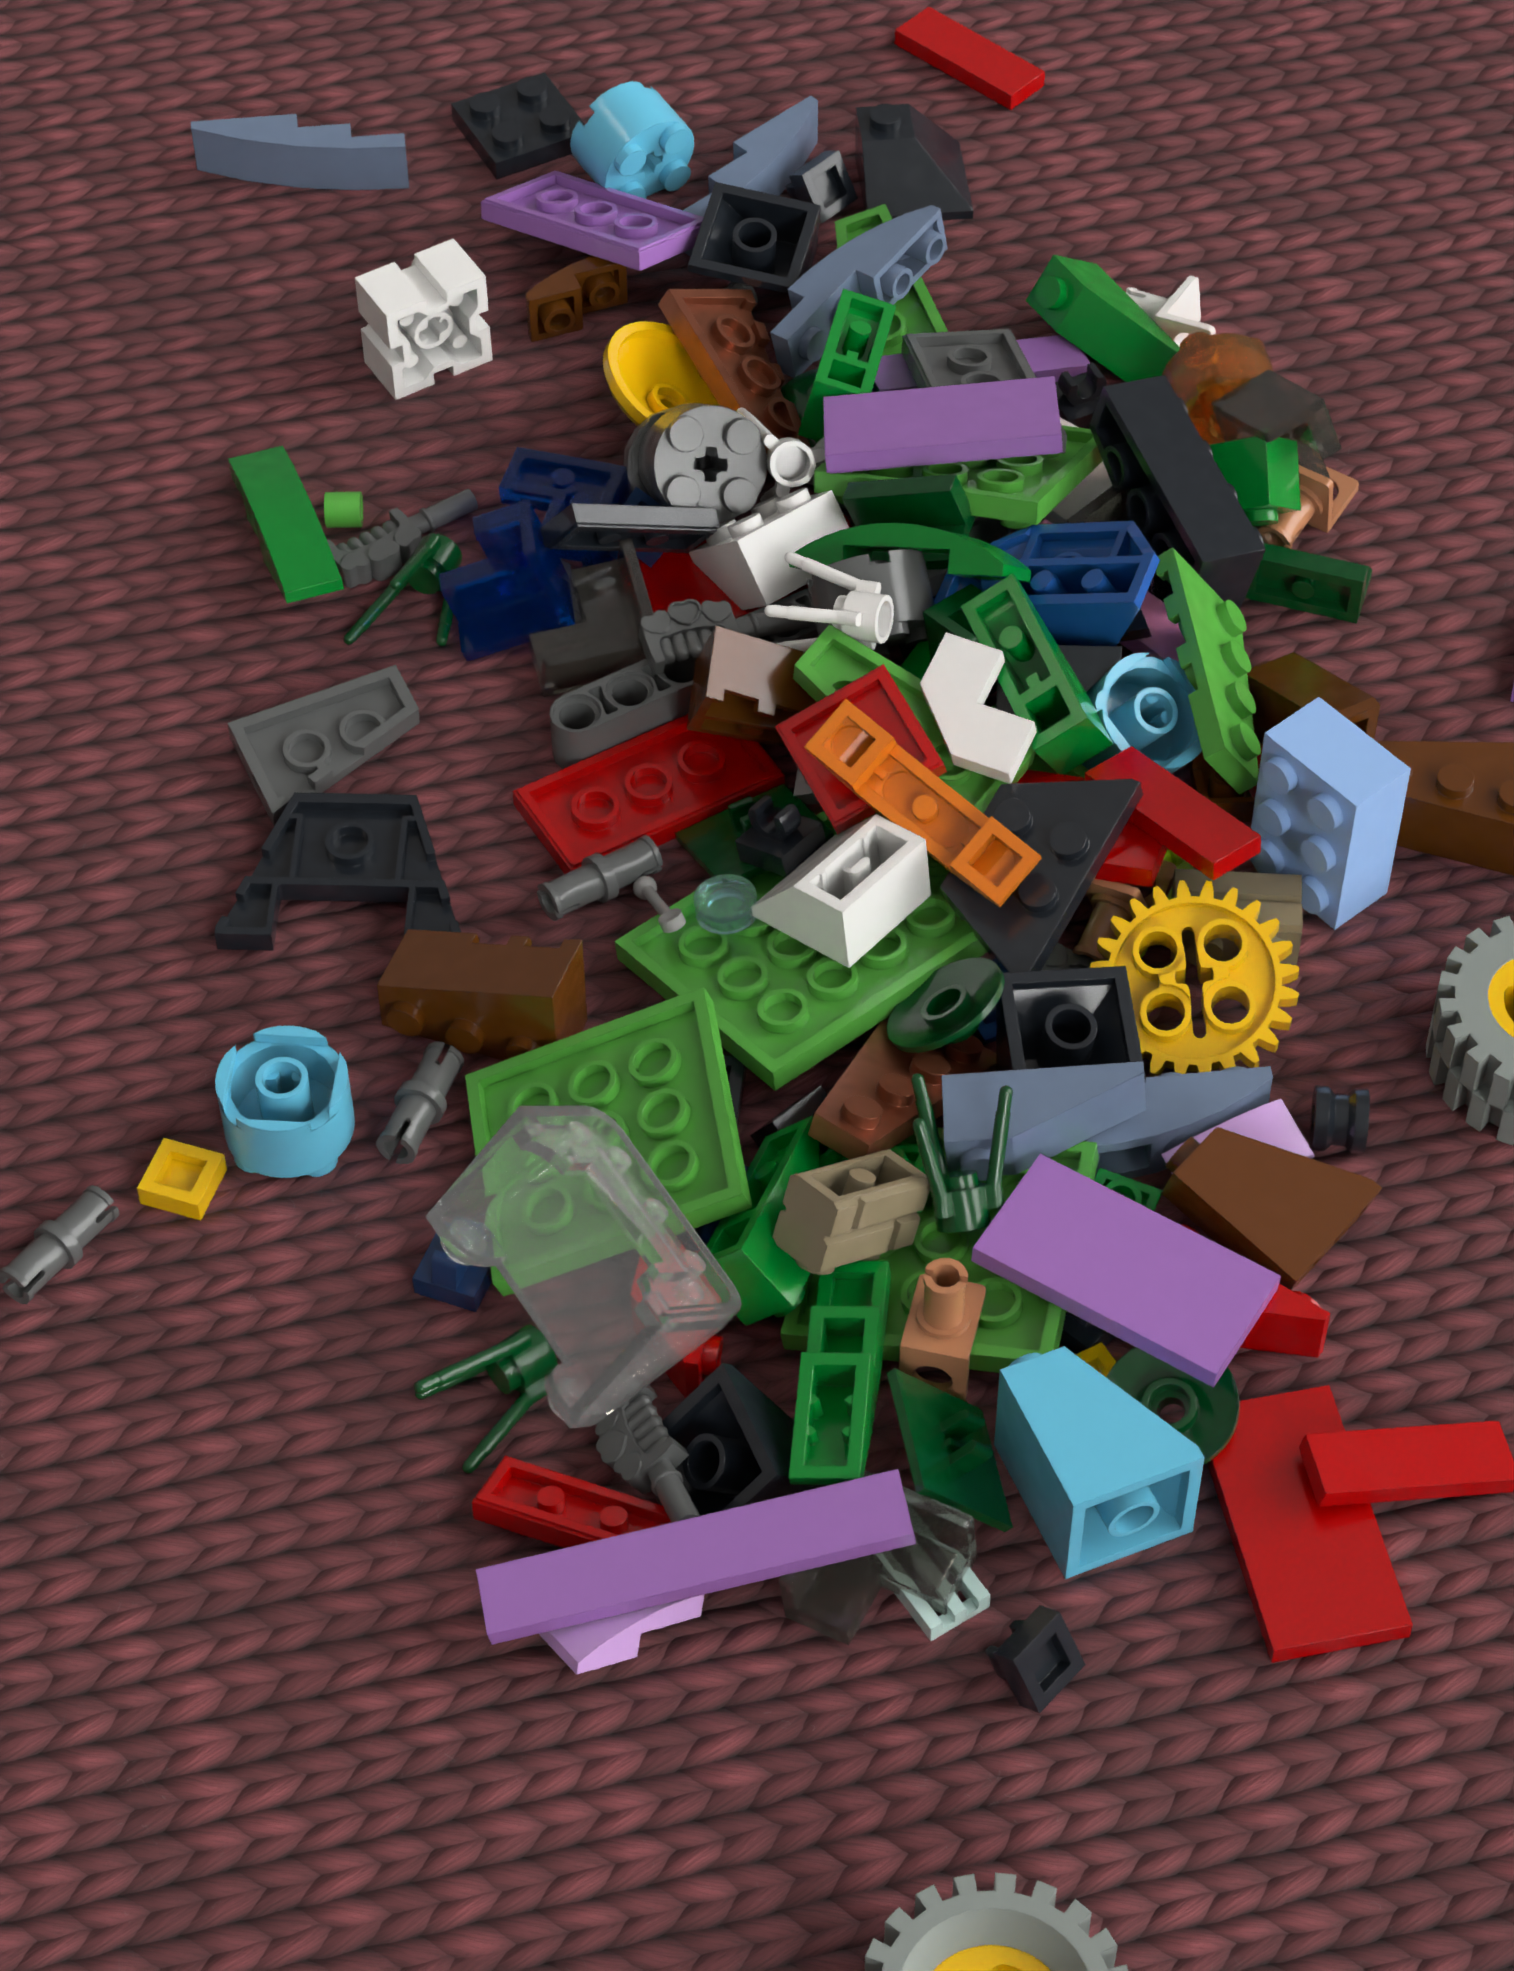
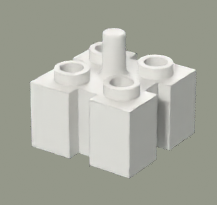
[355,238,493,400]

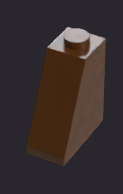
[1247,652,1380,745]
[1161,1127,1382,1290]

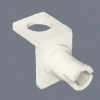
[1126,275,1218,374]

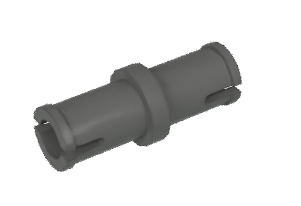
[537,835,663,921]
[376,1042,464,1164]
[0,1185,119,1304]

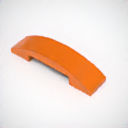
[804,699,1042,907]

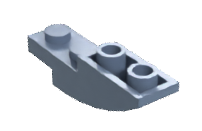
[770,205,948,378]
[1085,1066,1273,1179]

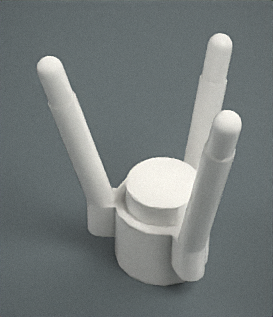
[736,407,825,501]
[764,552,894,652]

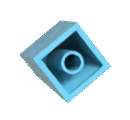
[994,1346,1204,1579]

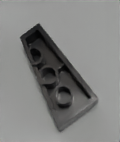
[1089,375,1266,609]

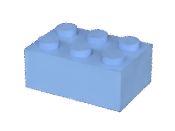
[1249,697,1411,930]

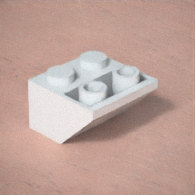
[689,487,849,610]
[751,814,931,968]

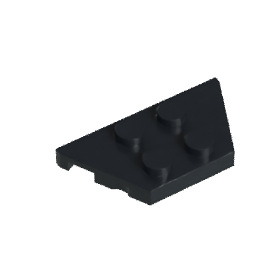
[940,779,1143,972]

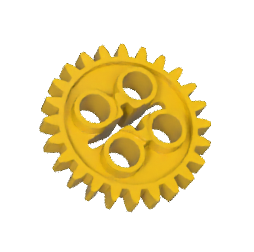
[1090,880,1299,1077]

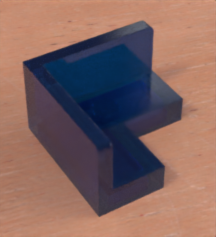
[499,447,629,594]
[439,499,576,661]

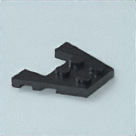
[214,792,461,951]

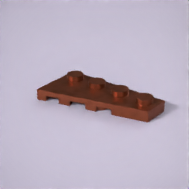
[658,289,811,474]
[808,1016,996,1159]

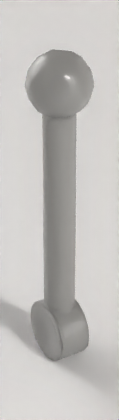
[633,875,686,933]

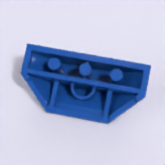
[934,521,1160,646]

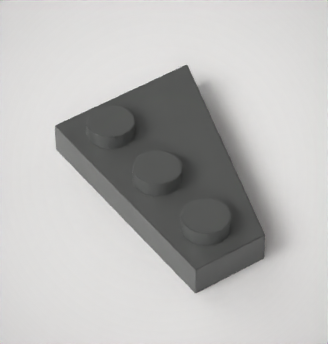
[228,665,420,826]

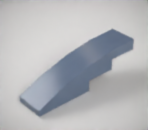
[683,96,818,257]
[191,114,409,190]

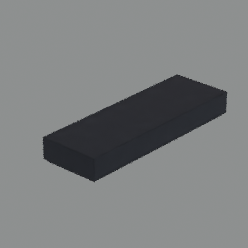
[540,503,720,553]

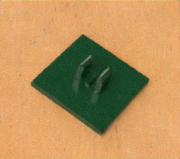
[675,784,834,891]
[887,1368,1013,1532]

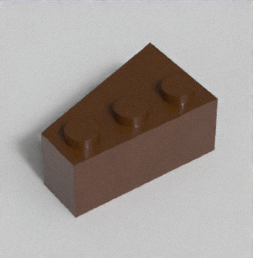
[686,626,816,747]
[1376,741,1514,876]
[377,929,588,1061]

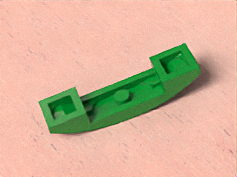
[789,523,1031,582]

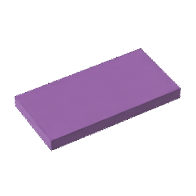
[481,171,704,271]
[823,376,1063,474]
[971,1154,1281,1388]

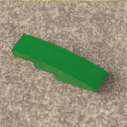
[228,445,344,603]
[789,1261,891,1485]

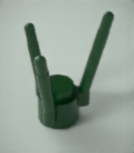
[344,533,466,646]
[911,1073,1013,1233]
[414,1324,558,1474]

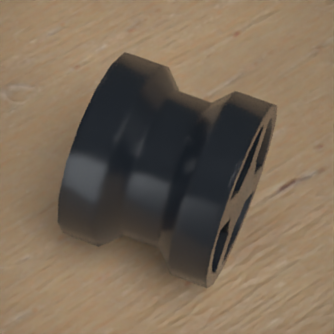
[1310,1085,1370,1154]

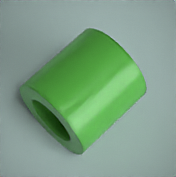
[324,491,364,528]

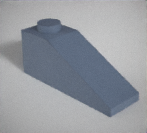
[942,1061,1147,1181]

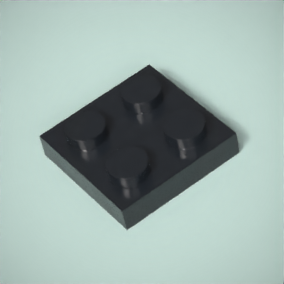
[451,72,585,180]

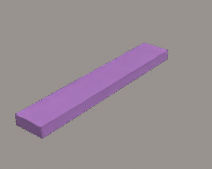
[476,1469,916,1645]

